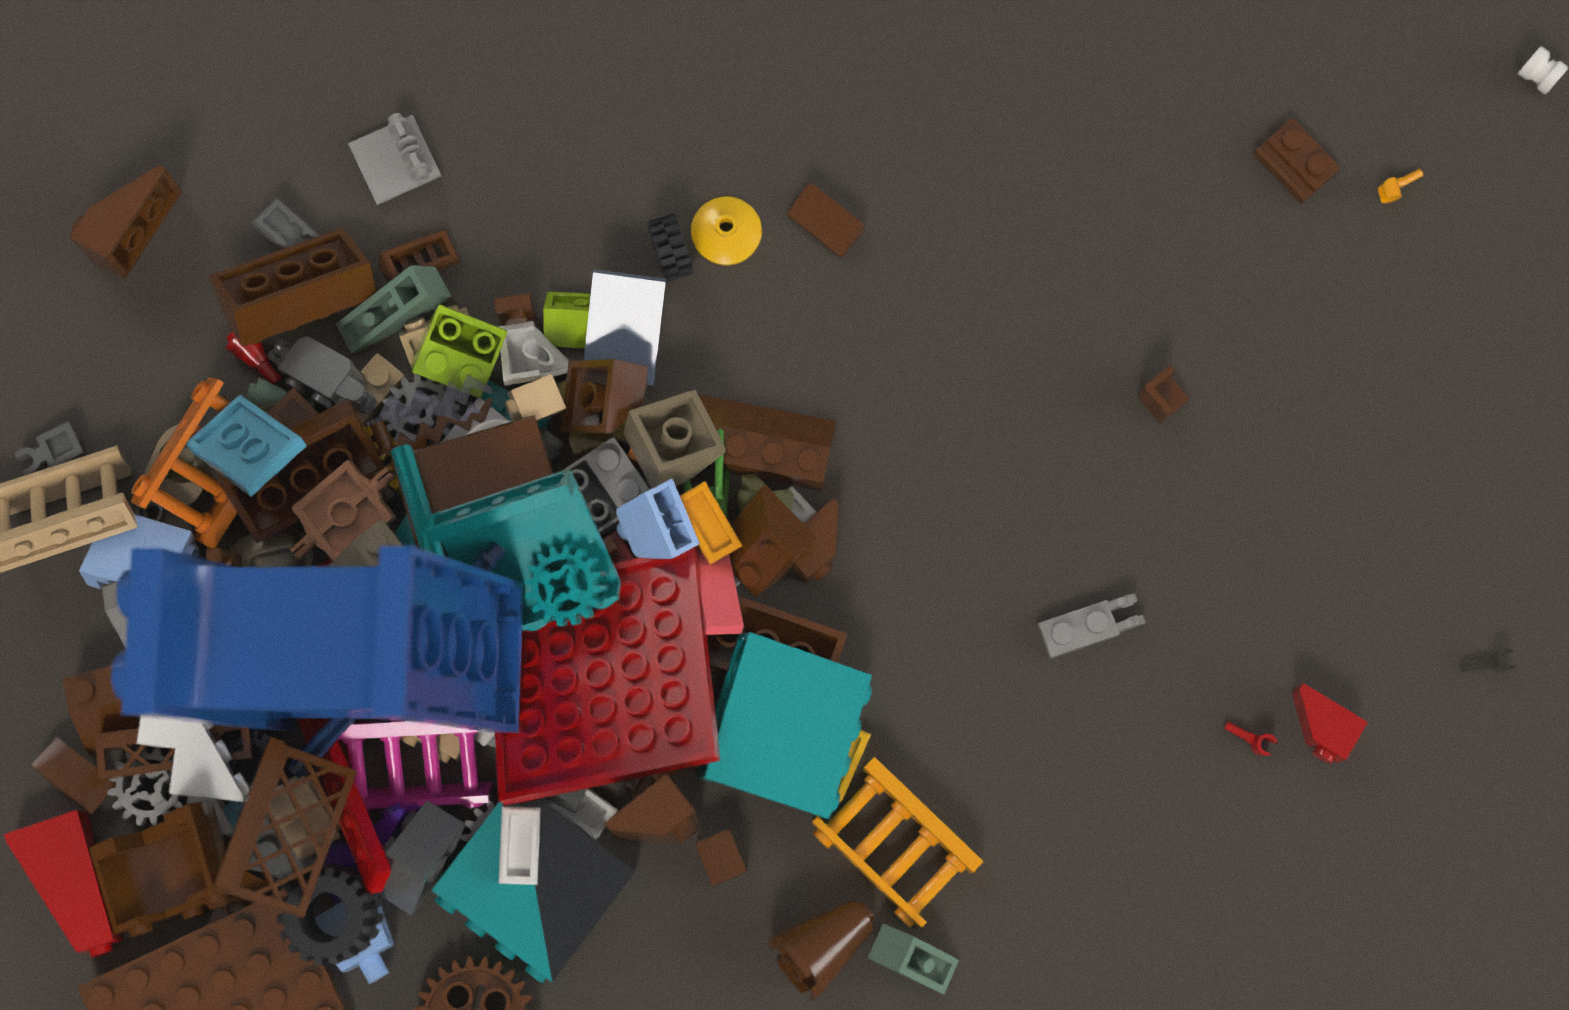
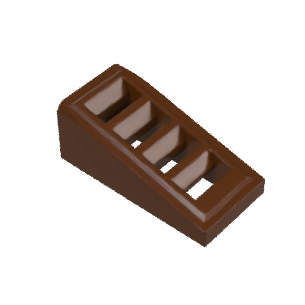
[378,229,460,283]

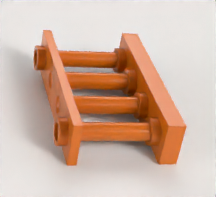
[130,377,237,549]

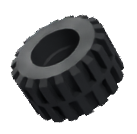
[277,864,383,966]

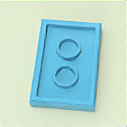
[186,395,307,496]

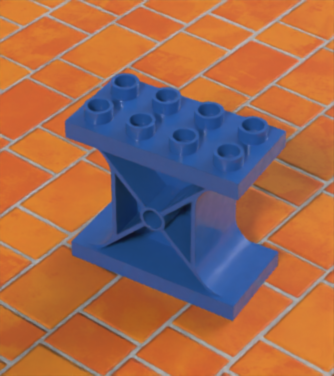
[112,546,524,733]

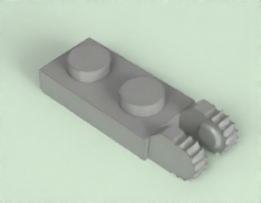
[1037,593,1146,659]

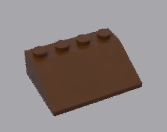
[392,415,553,558]

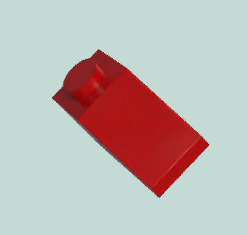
[1292,683,1368,764]

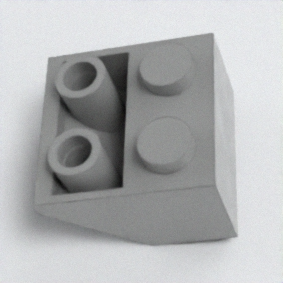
[562,437,650,535]

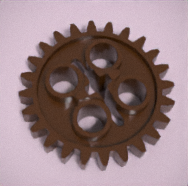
[413,956,534,1010]

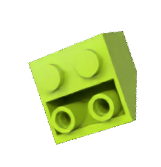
[411,304,508,398]

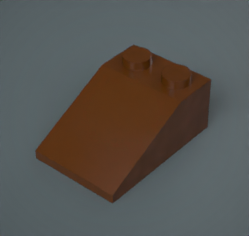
[69,165,183,280]

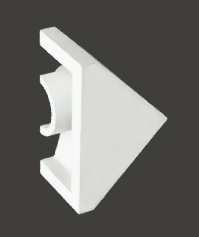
[498,321,569,385]

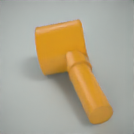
[1378,169,1423,204]

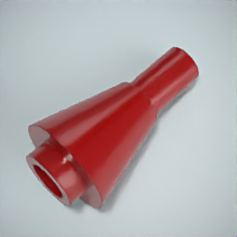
[225,332,283,385]

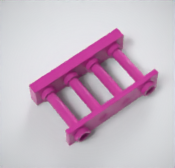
[337,718,494,812]

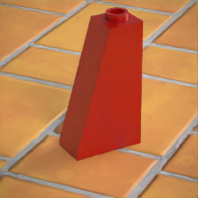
[4,810,123,958]

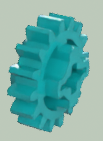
[524,544,607,627]

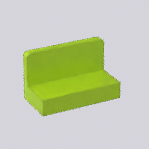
[543,291,591,348]

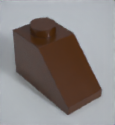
[792,498,839,583]

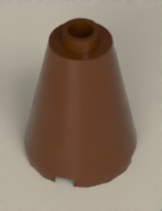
[768,900,874,1001]

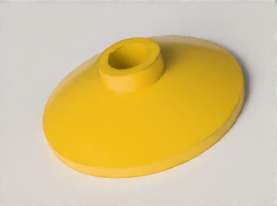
[691,197,762,265]

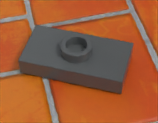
[252,197,320,250]

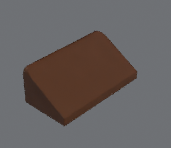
[787,182,865,259]

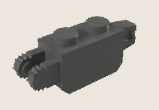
[267,336,377,415]

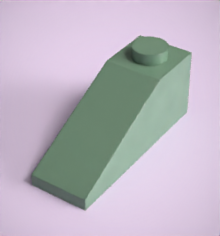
[336,265,452,354]

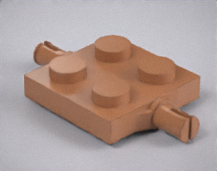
[290,460,397,561]

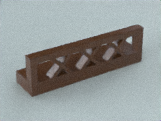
[94,725,253,780]

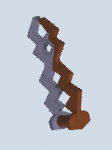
[367,374,493,456]

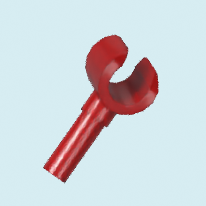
[1224,721,1278,756]

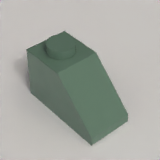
[868,924,959,995]

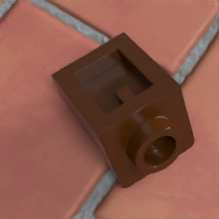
[494,293,537,328]

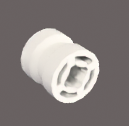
[1518,46,1569,95]

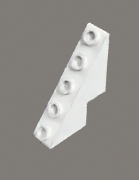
[137,716,250,802]

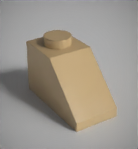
[505,374,566,422]

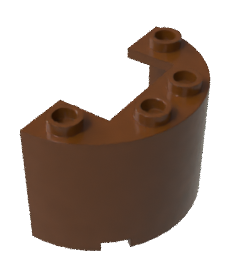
[89,801,232,937]

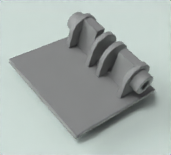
[348,113,441,205]

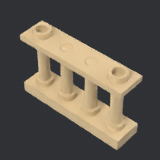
[0,445,138,573]

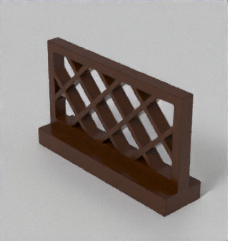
[211,737,357,919]

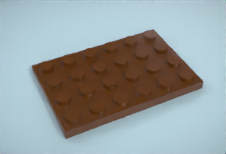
[77,888,346,1010]

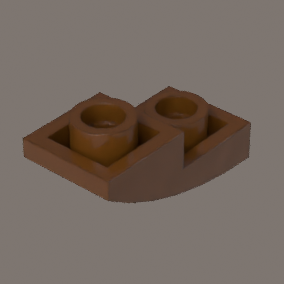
[30,738,116,815]

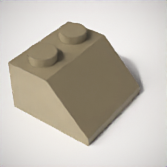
[624,390,726,489]

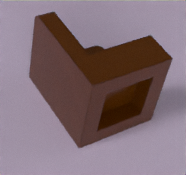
[1137,365,1190,424]
[695,830,747,887]

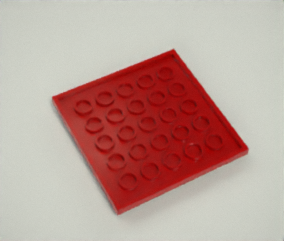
[495,547,720,806]

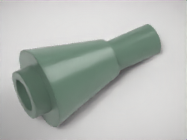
[247,377,315,412]

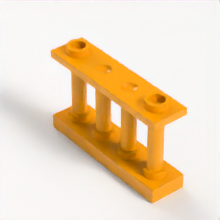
[812,757,984,928]

